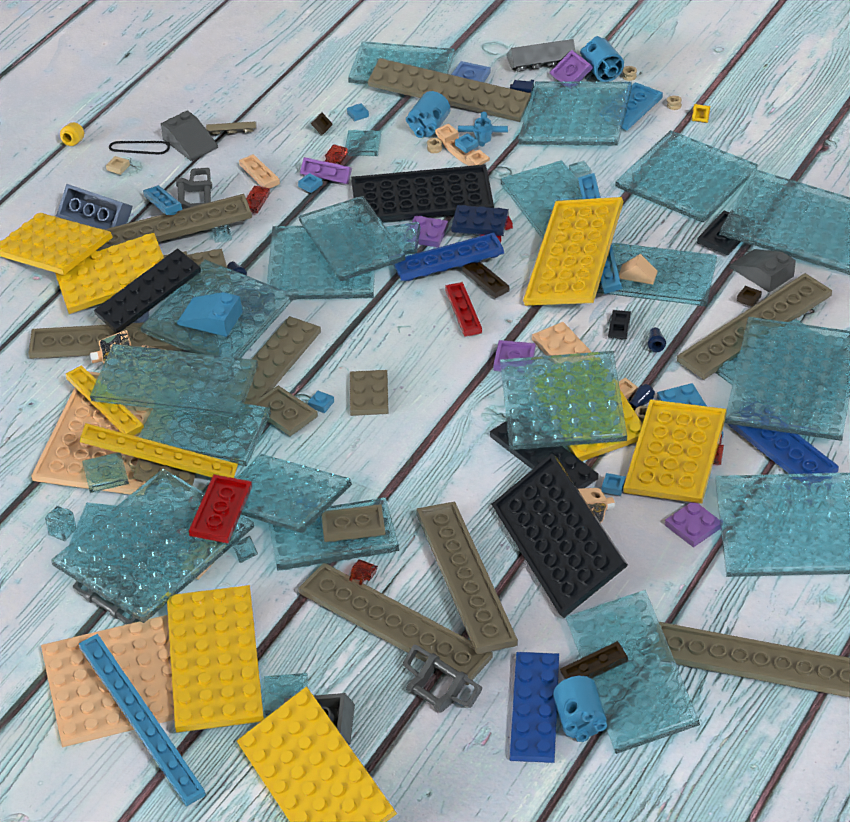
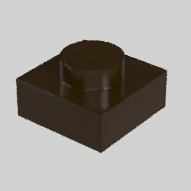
[310,112,333,136]
[737,286,762,307]

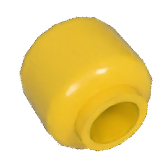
[60,122,85,146]

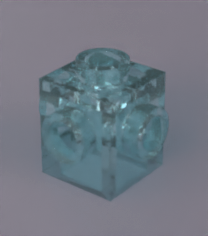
[45,506,77,542]

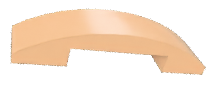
[435,123,490,166]

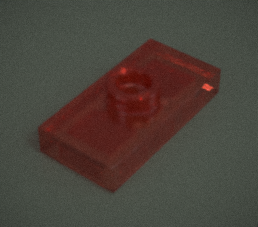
[246,186,270,214]

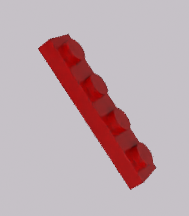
[445,282,482,337]

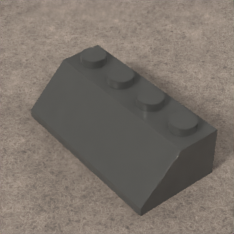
[506,39,576,72]

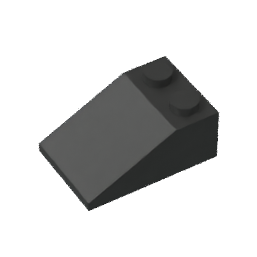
[161,110,218,161]
[729,249,796,293]
[284,693,355,745]

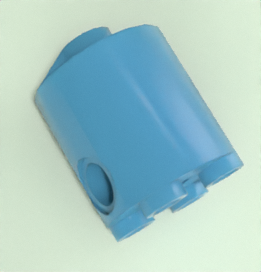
[580,36,624,82]
[406,91,450,138]
[554,676,607,742]

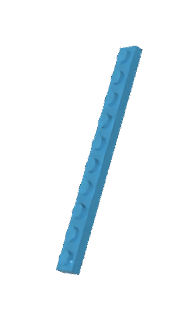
[578,173,622,294]
[79,634,206,807]

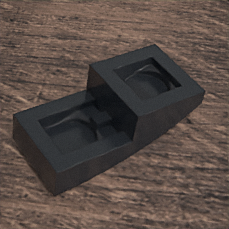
[608,310,631,339]

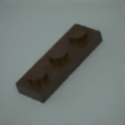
[462,262,510,299]
[560,641,629,679]

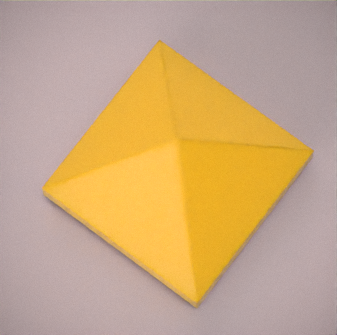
[692,104,711,123]

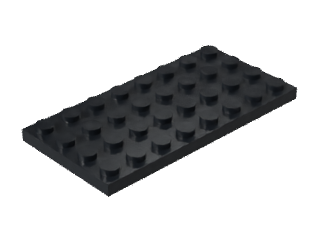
[351,164,494,224]
[491,453,628,618]

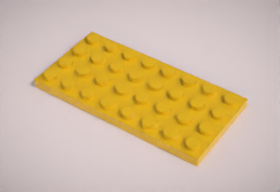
[523,197,624,306]
[167,585,264,733]
[237,686,397,822]

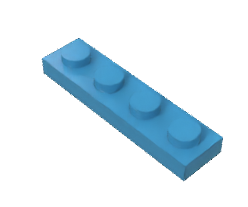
[143,185,182,215]

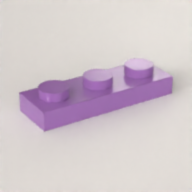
[300,157,352,184]

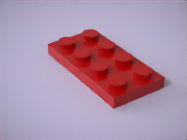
[189,474,252,543]

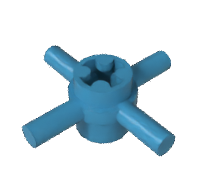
[458,112,508,147]

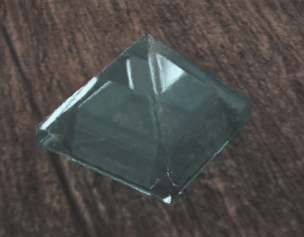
[212,224,232,243]
[232,536,258,563]

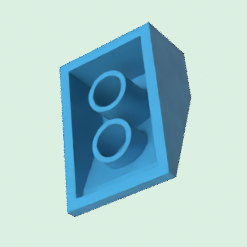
[177,292,243,337]

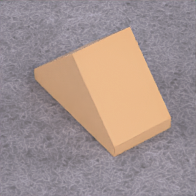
[619,254,657,285]

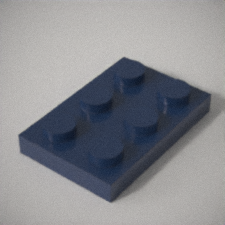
[451,205,509,236]

